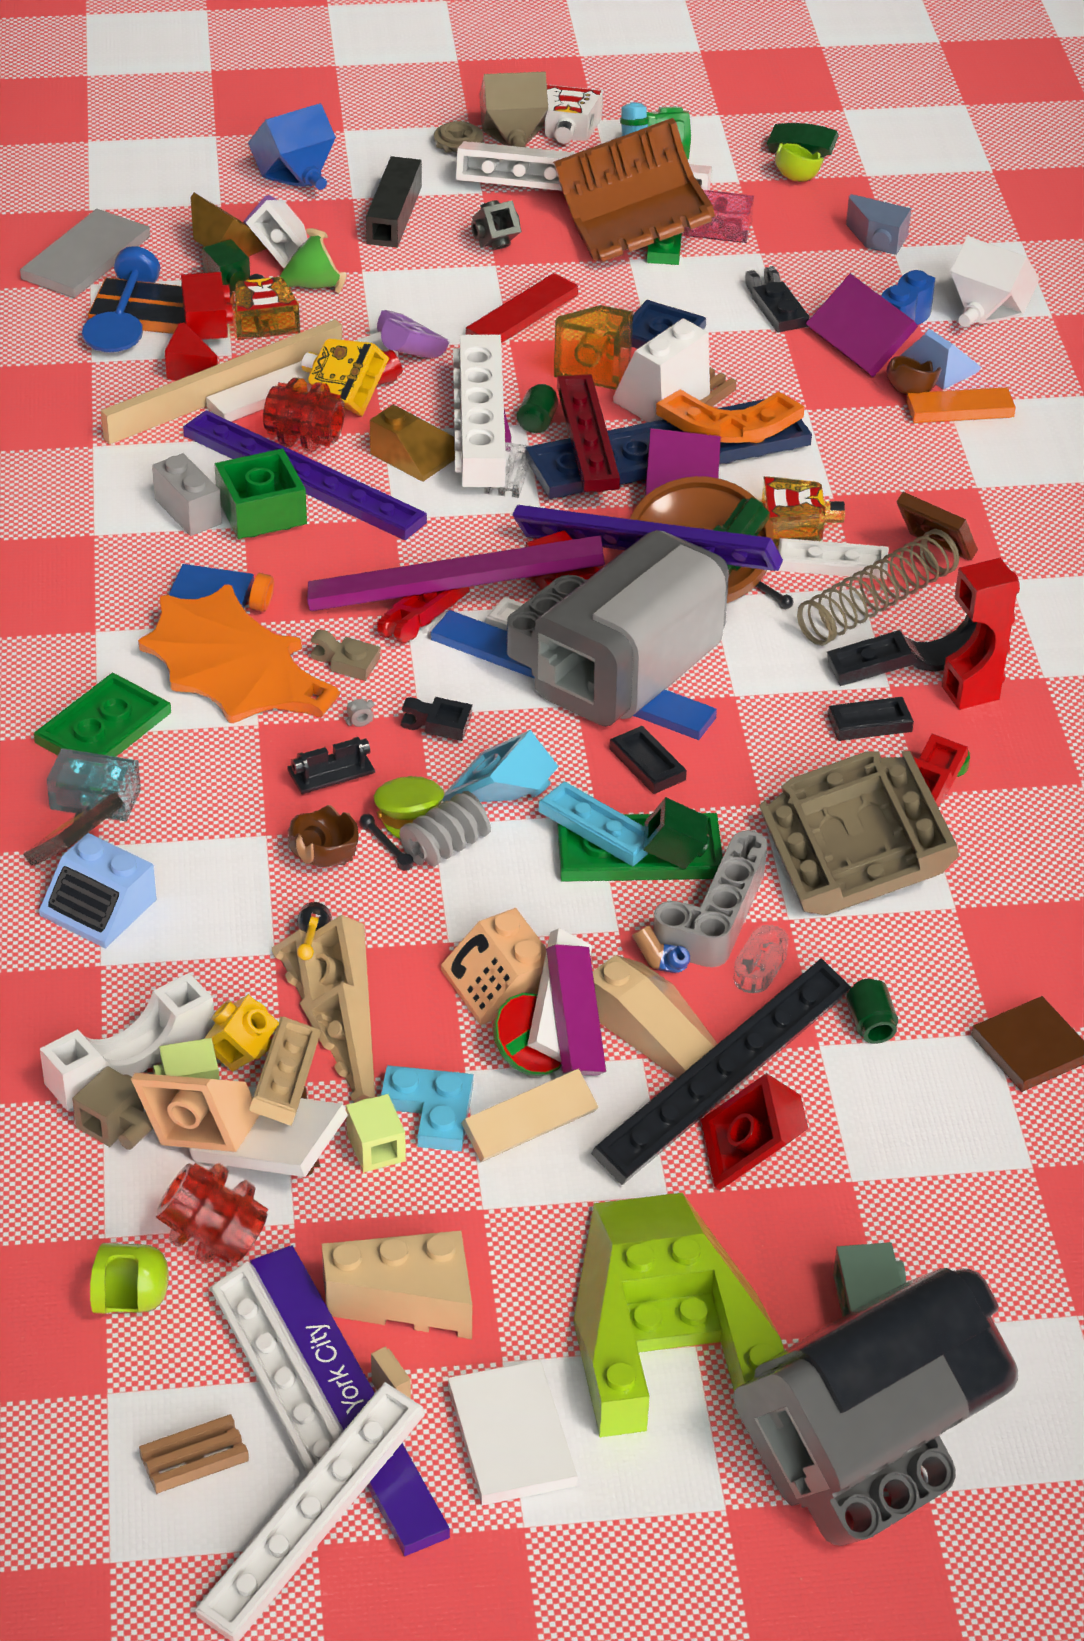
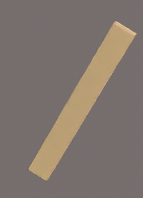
[101,319,342,445]

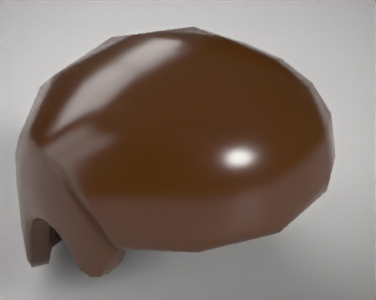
[886,356,942,395]

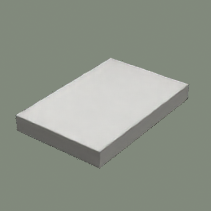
[189,1092,348,1177]
[448,1360,578,1506]

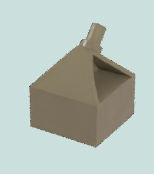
[479,72,548,147]

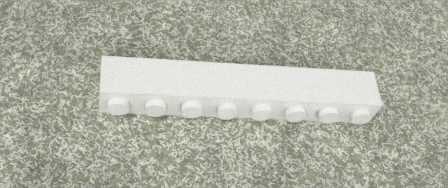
[456,141,712,199]

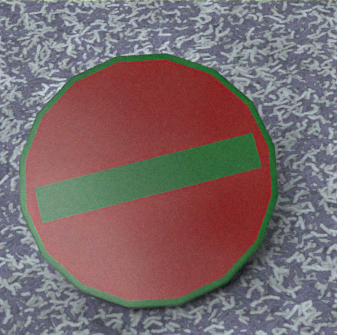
[493,993,562,1076]

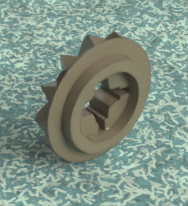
[434,121,483,153]

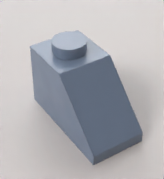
[846,194,912,255]

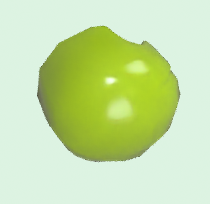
[775,143,824,182]

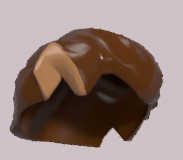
[288,805,359,867]

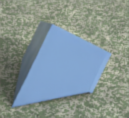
[900,329,981,390]

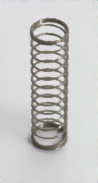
[797,529,959,646]

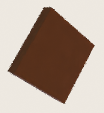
[897,492,978,560]
[971,996,1084,1092]

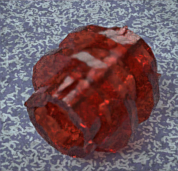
[263,377,345,452]
[156,1163,268,1264]

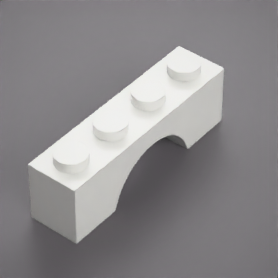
[40,972,215,1111]

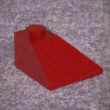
[701,1073,809,1190]

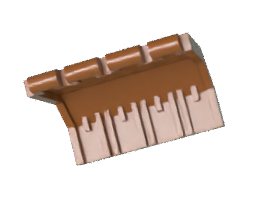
[553,118,715,262]

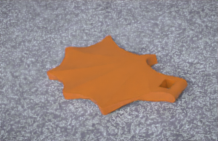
[138,584,340,724]

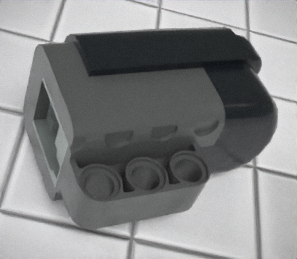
[733,1268,1018,1546]

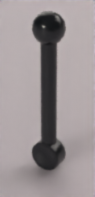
[755,581,794,609]
[359,814,413,871]

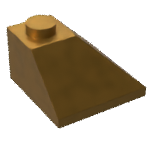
[190,192,267,257]
[370,404,455,482]

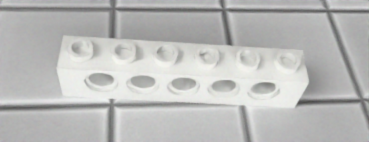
[453,335,506,487]

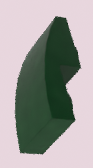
[767,123,839,158]

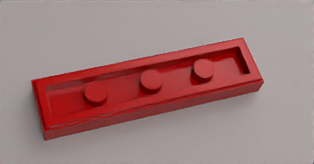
[466,273,578,343]

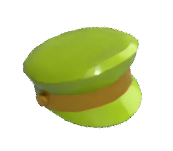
[374,776,445,839]

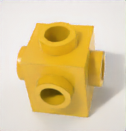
[204,994,279,1072]

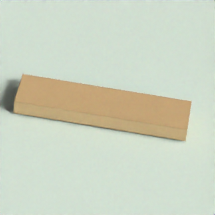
[249,1016,321,1126]

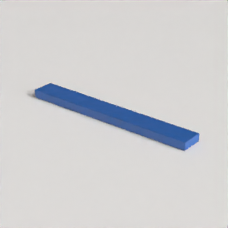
[431,610,717,740]

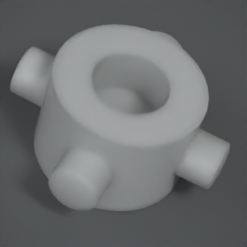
[345,699,375,727]

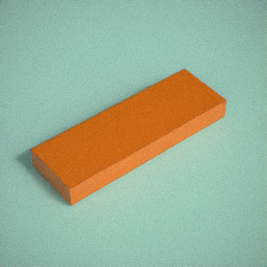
[906,387,1016,423]

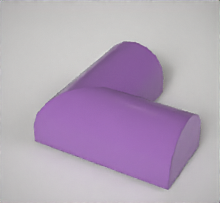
[377,310,449,358]

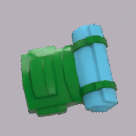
[620,102,691,159]

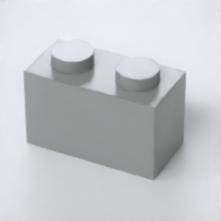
[152,453,222,536]

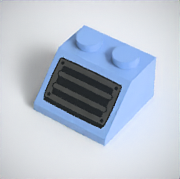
[39,833,157,949]

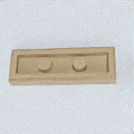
[461,1069,599,1162]

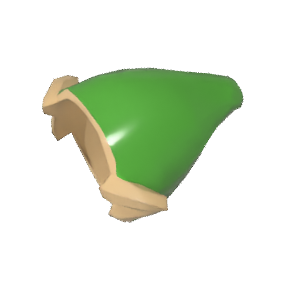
[278,228,347,293]

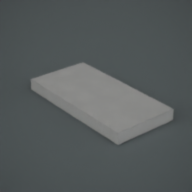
[20,209,150,298]

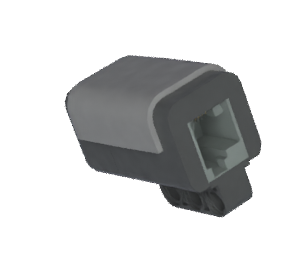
[507,530,729,727]

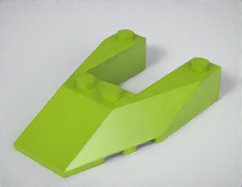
[574,1193,784,1437]

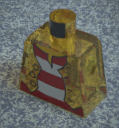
[235,274,300,340]
[761,476,845,546]

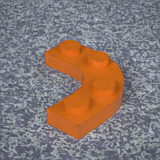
[656,389,805,443]

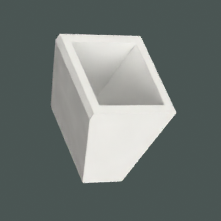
[613,318,710,422]

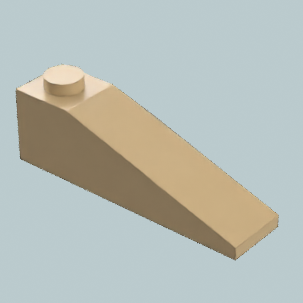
[593,955,718,1078]

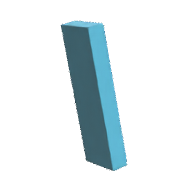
[539,781,648,866]

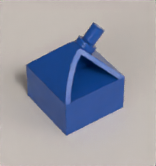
[248,103,336,190]

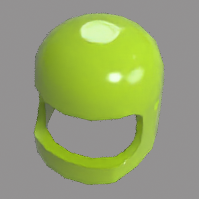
[90,1243,169,1314]

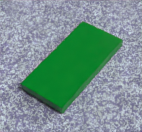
[557,813,723,882]

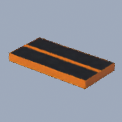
[88,278,235,339]

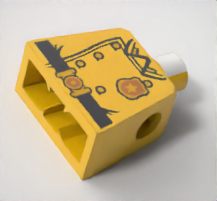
[301,339,389,417]

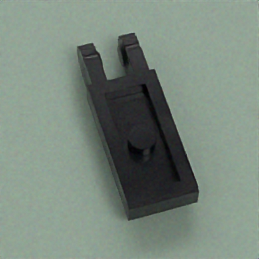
[745,266,810,333]

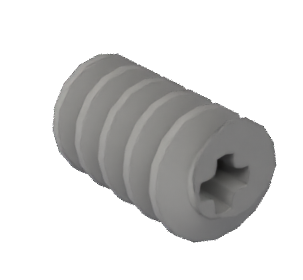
[400,791,491,867]

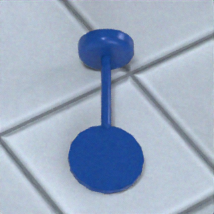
[82,246,161,352]

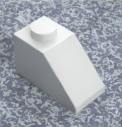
[246,200,308,268]

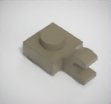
[311,630,381,681]

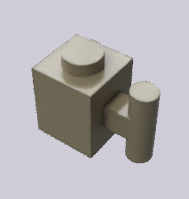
[72,1066,153,1150]

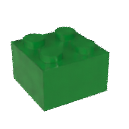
[214,449,307,539]

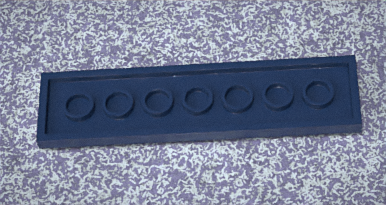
[525,399,812,499]

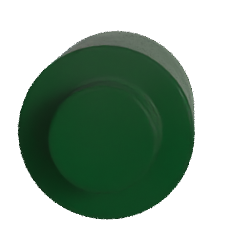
[517,384,558,433]
[846,978,898,1044]

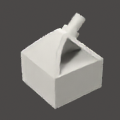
[950,236,1040,327]

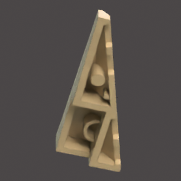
[272,915,375,1102]

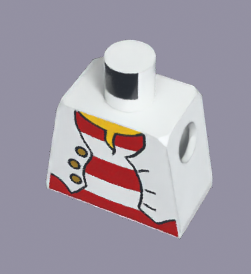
[545,85,603,144]

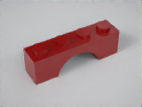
[942,557,1020,710]

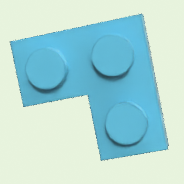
[381,1065,474,1152]

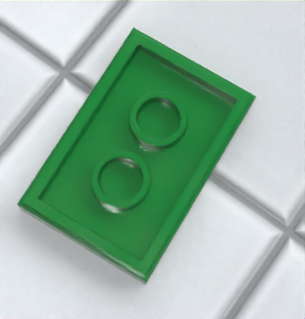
[34,672,171,775]

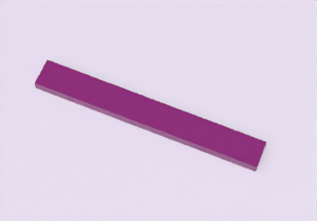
[307,535,605,611]

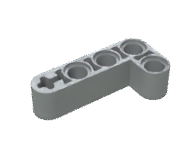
[653,830,768,967]

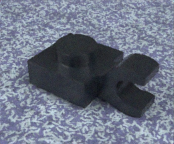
[401,697,473,741]

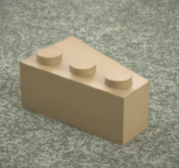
[322,1231,472,1339]

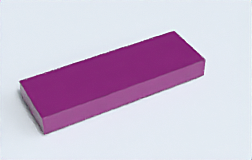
[546,944,606,1076]

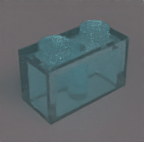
[46,748,141,822]

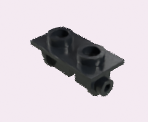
[287,737,375,794]

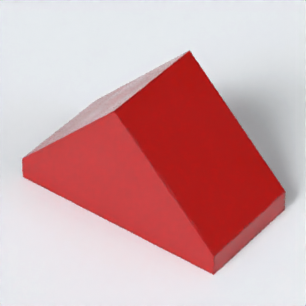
[165,322,218,381]

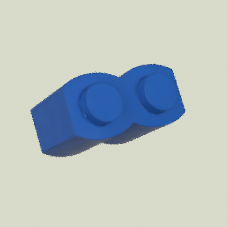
[881,270,935,325]

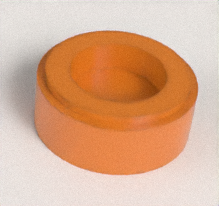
[249,573,274,612]

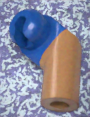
[632,925,690,973]

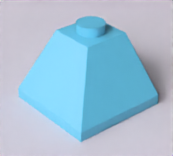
[442,730,559,802]

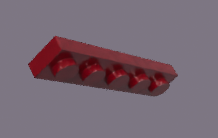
[557,374,620,492]

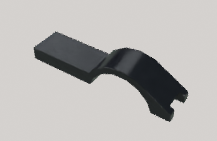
[827,615,977,686]

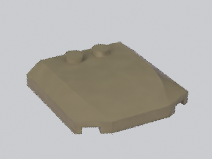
[759,751,959,915]

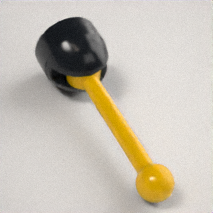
[297,902,332,960]

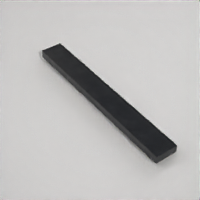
[591,958,852,1185]

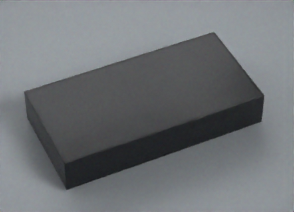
[828,697,914,741]
[610,726,687,794]

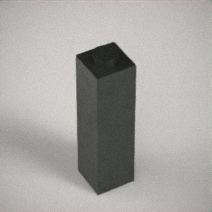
[366,156,422,248]

